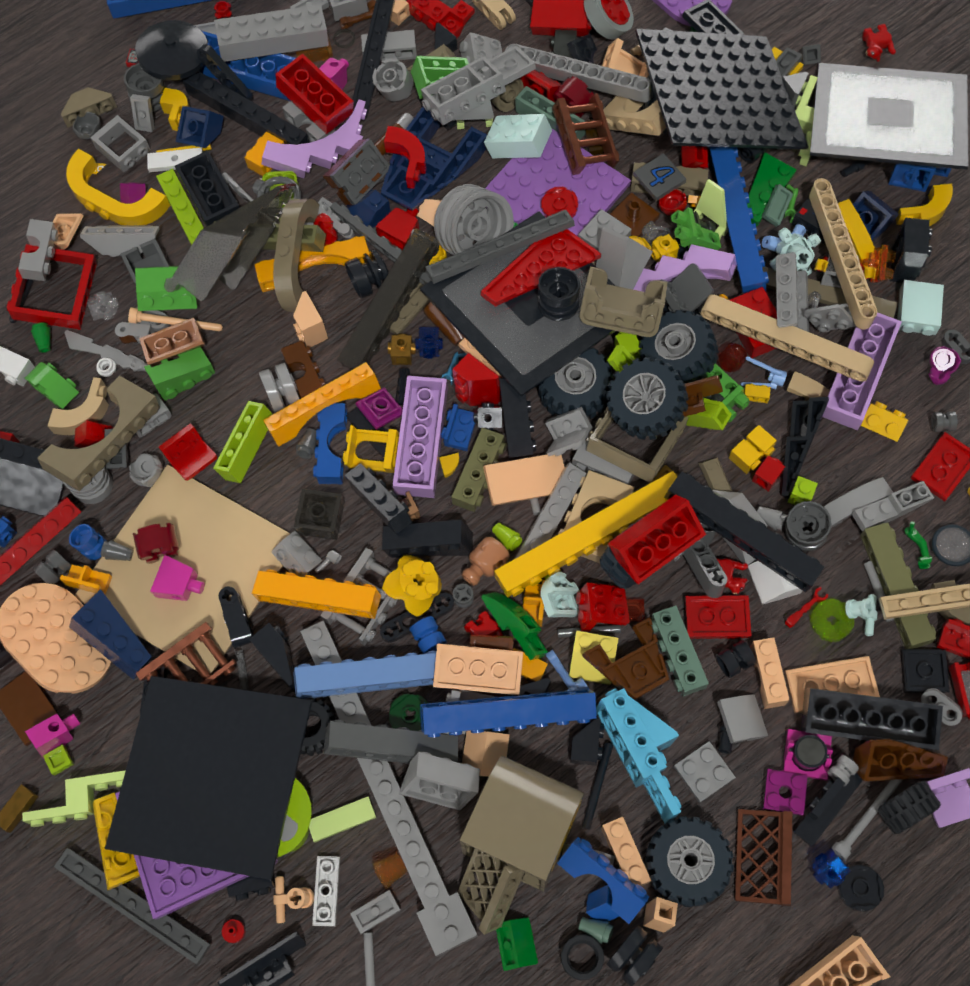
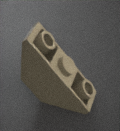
[61,87,117,127]

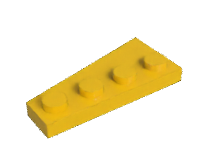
[92,793,140,890]

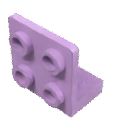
[926,768,970,828]

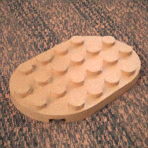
[0,583,111,694]

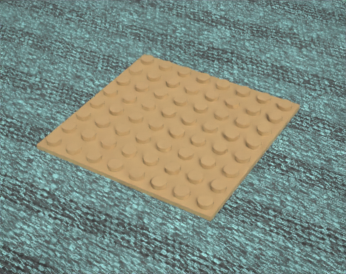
[75,465,290,675]

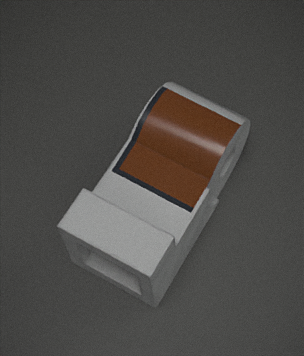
[115,322,155,344]

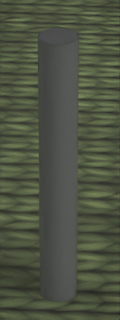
[558,625,621,638]

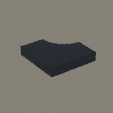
[567,34,597,64]

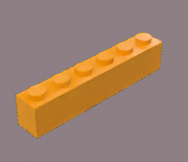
[252,569,381,619]

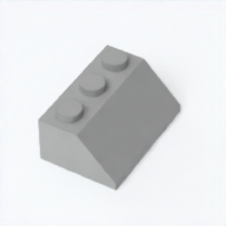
[400,752,480,810]

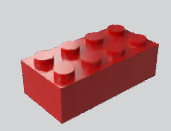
[276,54,354,134]

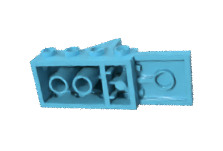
[596,688,681,824]

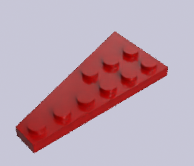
[481,229,601,307]

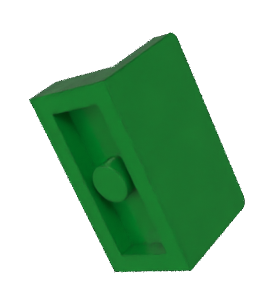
[496,918,538,971]

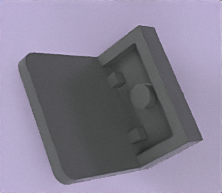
[660,263,714,313]

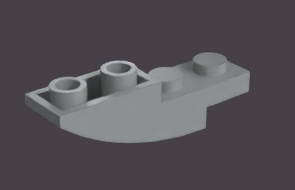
[852,481,934,531]

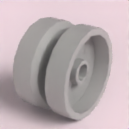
[259,362,300,412]

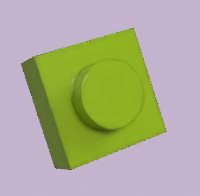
[43,745,74,776]

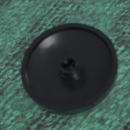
[135,20,208,80]

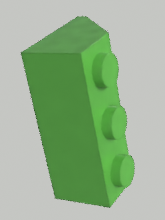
[135,266,197,311]

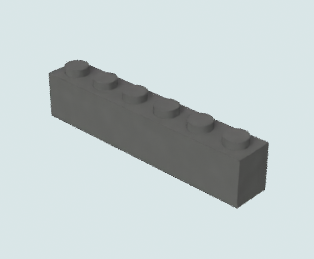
[324,720,458,764]

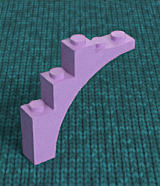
[261,99,367,178]
[633,244,737,292]

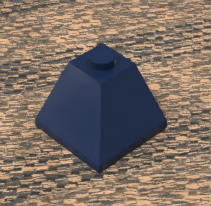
[176,106,224,148]
[346,190,391,228]

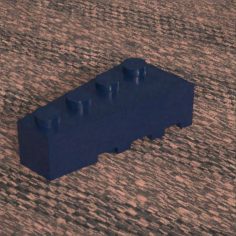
[69,589,151,680]

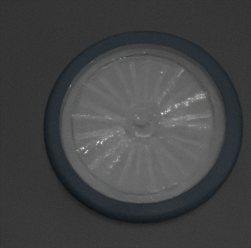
[932,524,970,566]

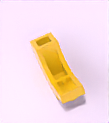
[896,184,953,226]

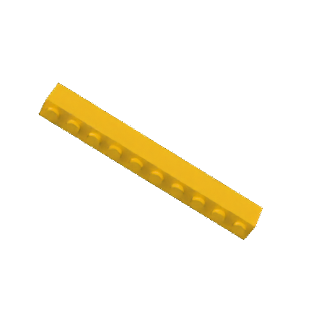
[494,471,677,597]

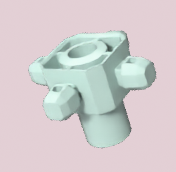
[769,228,821,275]

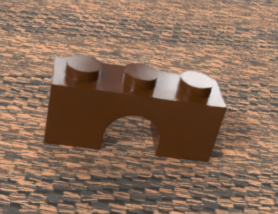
[281,340,326,398]

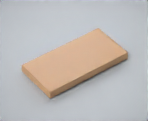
[483,455,565,506]
[433,644,523,695]
[784,656,880,713]

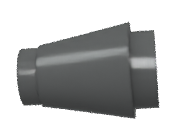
[296,428,317,459]
[101,540,134,561]

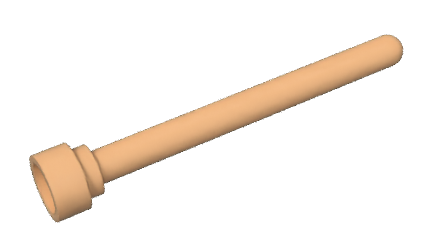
[128,307,223,331]

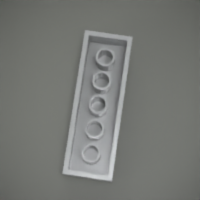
[214,4,329,62]

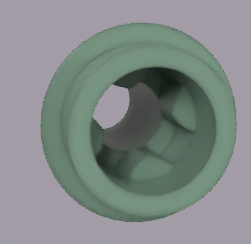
[579,917,614,944]

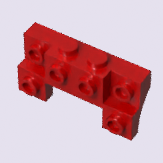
[405,0,475,38]

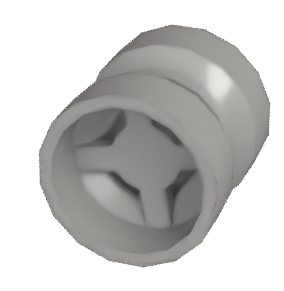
[827,755,859,786]

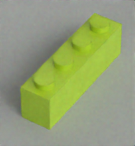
[213,401,273,484]

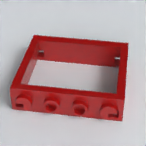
[7,244,97,330]

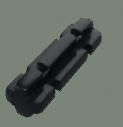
[395,368,410,405]

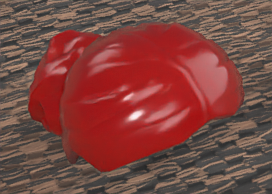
[313,213,338,246]

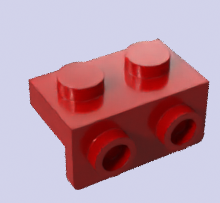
[937,619,970,659]

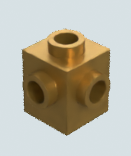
[388,334,416,365]

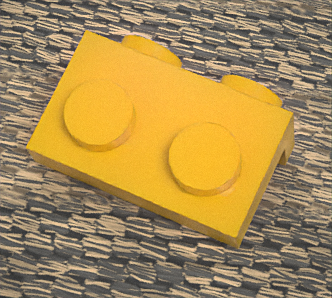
[860,401,908,442]

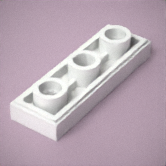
[147,148,203,172]
[312,856,340,927]

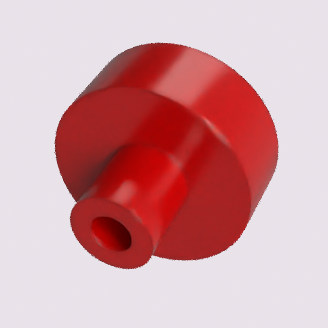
[222,919,246,943]

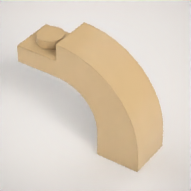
[48,377,109,435]

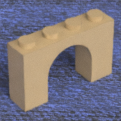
[603,96,666,136]
[558,470,635,563]

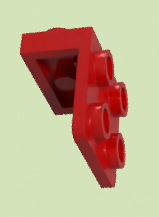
[158,423,217,481]
[576,582,630,632]

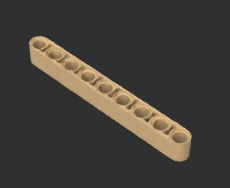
[809,178,877,329]
[700,294,874,382]

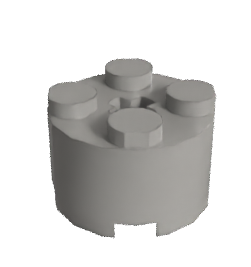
[373,58,413,101]

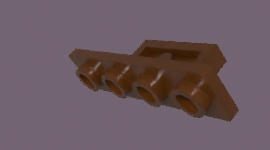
[683,375,723,417]

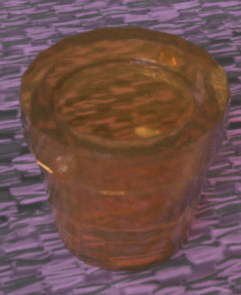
[372,853,408,889]

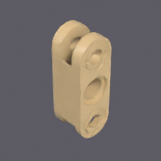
[472,0,516,30]

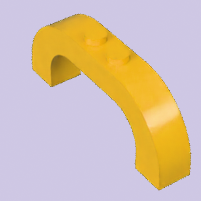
[66,149,171,225]

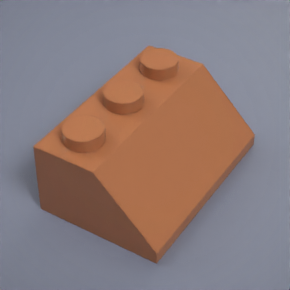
[139,317,206,367]

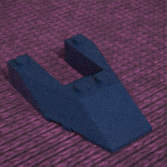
[381,106,487,211]

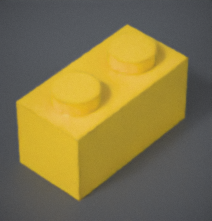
[744,384,771,403]

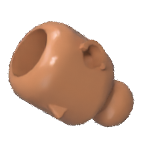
[462,537,509,586]

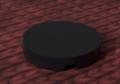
[837,865,884,912]

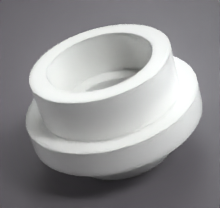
[97,358,116,377]

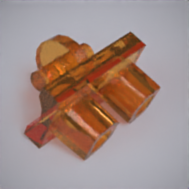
[862,245,896,283]

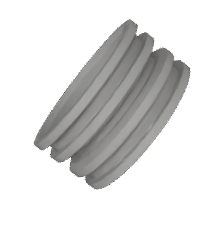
[434,184,514,255]

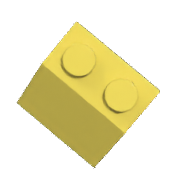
[569,631,618,685]

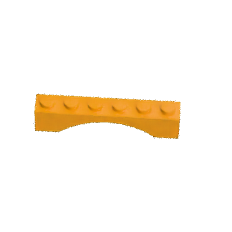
[254,236,371,292]
[263,362,381,447]

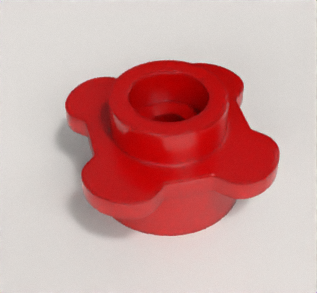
[214,1,232,19]

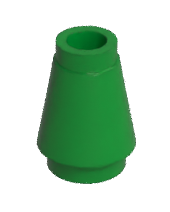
[31,323,51,353]

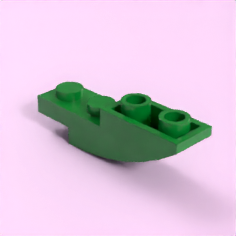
[481,592,548,660]

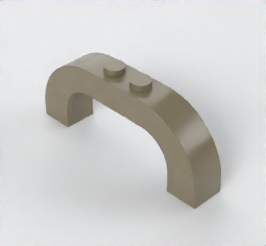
[273,199,319,312]

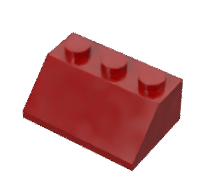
[452,352,500,406]

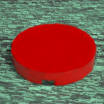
[541,186,578,218]

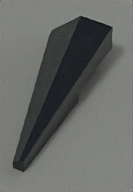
[782,397,829,498]

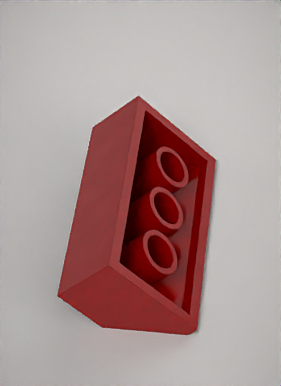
[608,494,706,584]

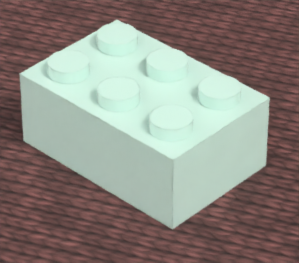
[484,114,552,158]

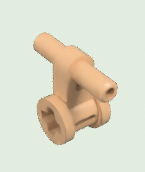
[273,876,314,923]

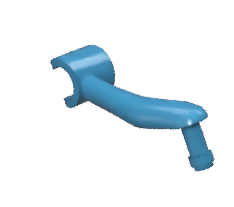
[441,352,467,386]

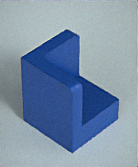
[586,885,619,922]

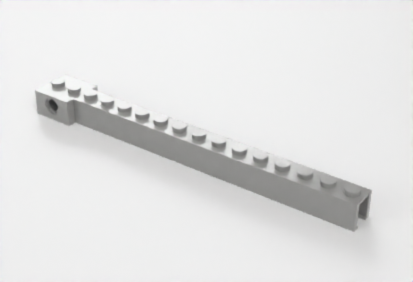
[300,621,478,957]

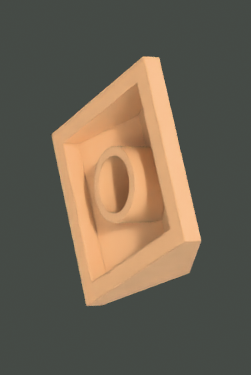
[53,214,83,250]

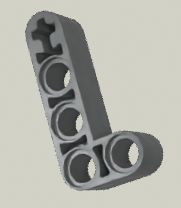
[682,522,727,598]

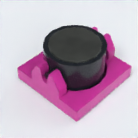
[783,729,833,781]

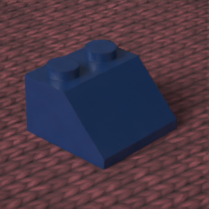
[853,191,899,242]

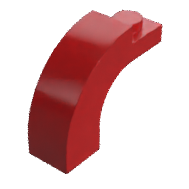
[384,126,426,189]

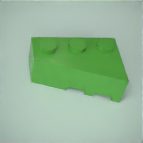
[411,56,469,99]
[144,347,215,401]

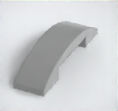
[824,477,893,528]

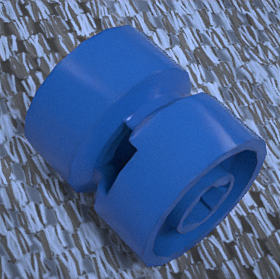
[69,524,107,560]
[409,616,447,654]

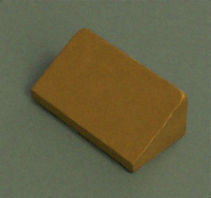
[0,784,39,833]

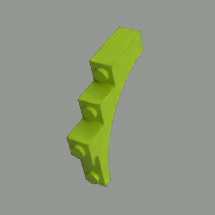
[607,345,732,431]

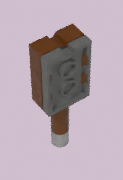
[323,113,414,205]

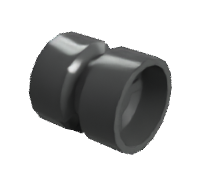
[32,549,71,585]

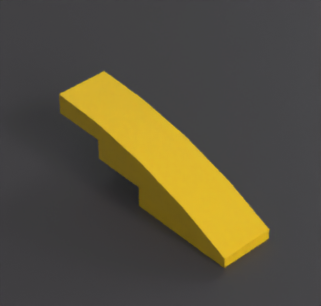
[838,199,882,273]

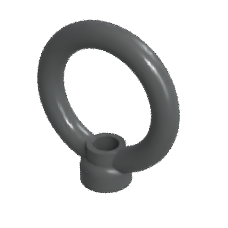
[253,176,301,216]

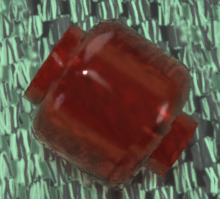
[718,343,747,372]

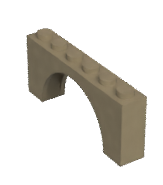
[37,376,160,491]

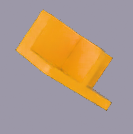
[60,565,112,595]
[523,580,545,627]

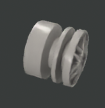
[63,466,113,504]

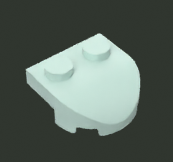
[541,572,579,617]

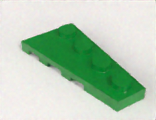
[747,152,797,226]

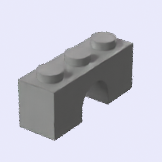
[282,101,336,142]
[18,219,58,281]

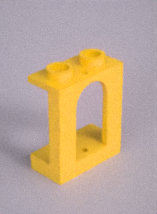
[343,425,400,473]

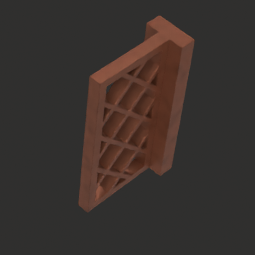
[735,809,792,906]

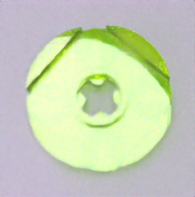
[810,599,854,642]

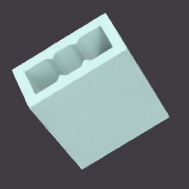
[897,280,944,336]

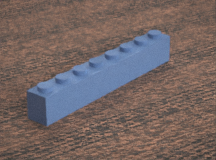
[293,651,437,699]

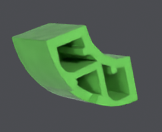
[24,362,79,409]

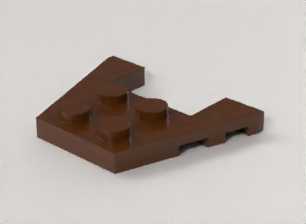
[582,617,669,700]

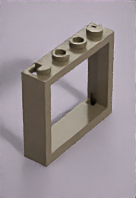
[586,407,689,483]

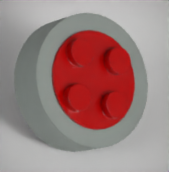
[584,0,634,40]

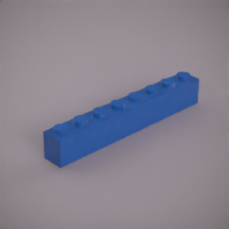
[420,689,597,737]

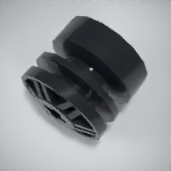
[345,249,391,299]
[538,267,580,321]

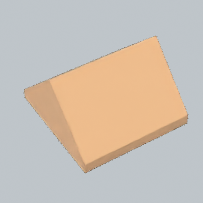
[462,730,510,777]

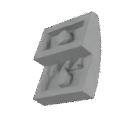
[717,695,768,744]

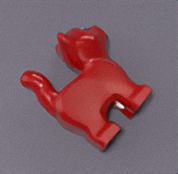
[862,24,896,62]
[716,558,748,595]
[464,611,503,636]

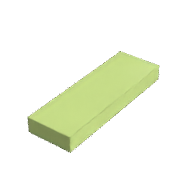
[309,796,376,842]

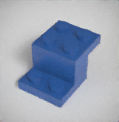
[888,164,952,192]

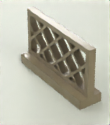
[458,849,524,935]

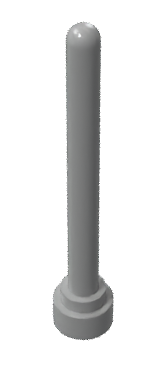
[830,779,903,861]

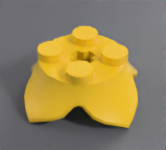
[382,555,442,617]

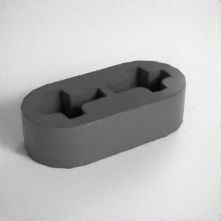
[942,330,970,364]

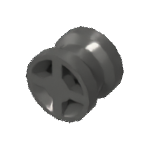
[453,584,474,608]

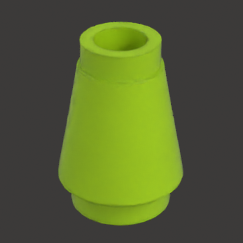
[492,523,522,551]

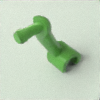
[784,184,799,223]

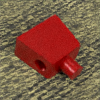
[376,208,419,253]

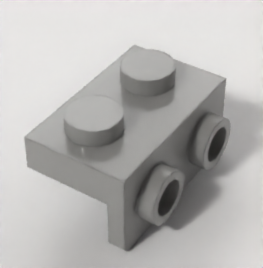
[272,531,322,577]

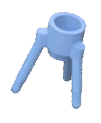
[741,356,787,390]

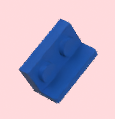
[441,404,476,451]

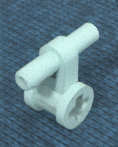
[845,594,878,636]

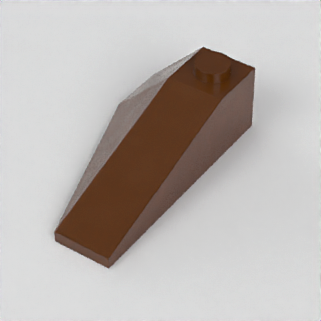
[853,739,948,781]

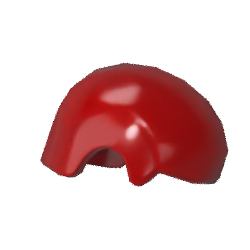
[659,189,687,216]

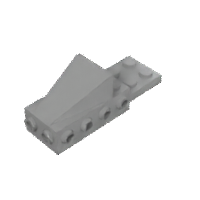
[421,45,536,125]

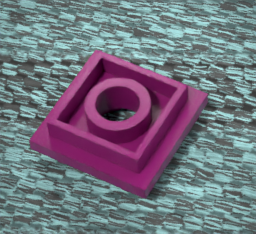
[355,387,403,430]
[763,769,807,816]

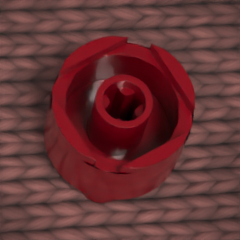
[553,76,594,118]
[133,523,179,564]

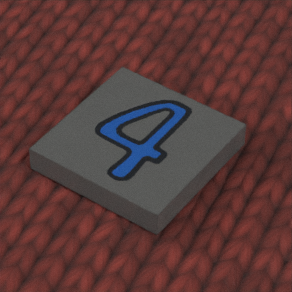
[633,153,686,201]

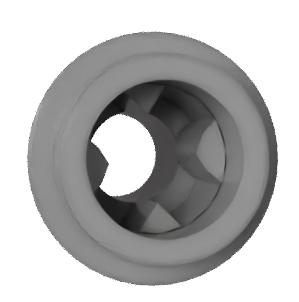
[757,506,788,531]

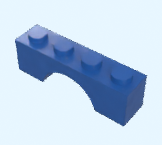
[313,403,348,484]
[557,837,649,924]

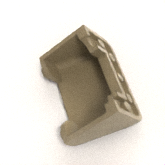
[580,266,668,337]

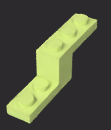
[795,75,818,166]
[22,770,126,827]

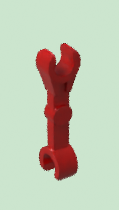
[785,587,828,628]

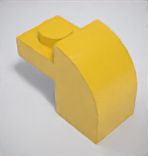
[160,88,190,131]

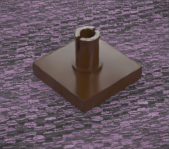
[610,193,660,237]

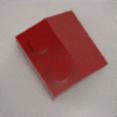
[520,70,561,103]

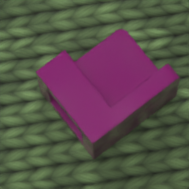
[120,182,146,204]

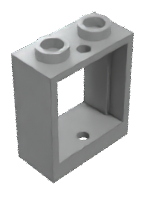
[90,115,151,172]

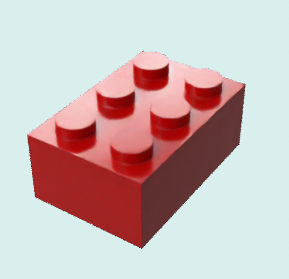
[730,287,777,358]

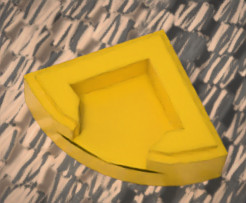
[439,453,459,478]

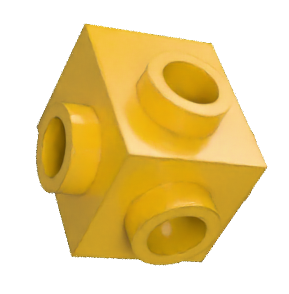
[651,234,679,263]

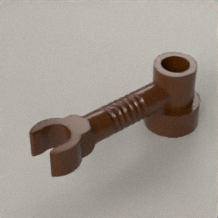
[339,0,376,30]

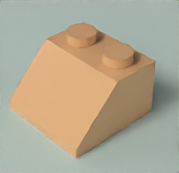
[293,291,328,348]

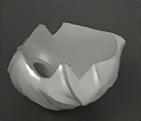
[129,453,163,487]

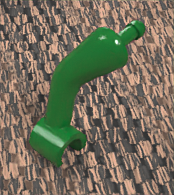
[904,521,932,569]

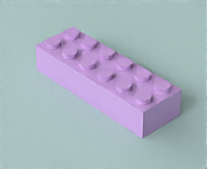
[822,312,902,431]
[393,376,448,498]

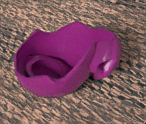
[928,346,961,385]

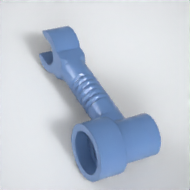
[546,650,589,691]

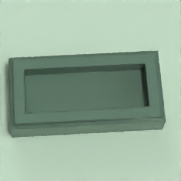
[762,184,793,227]

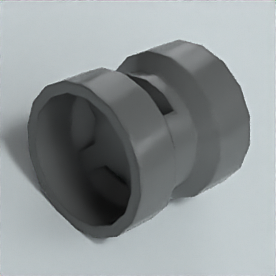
[931,411,958,432]

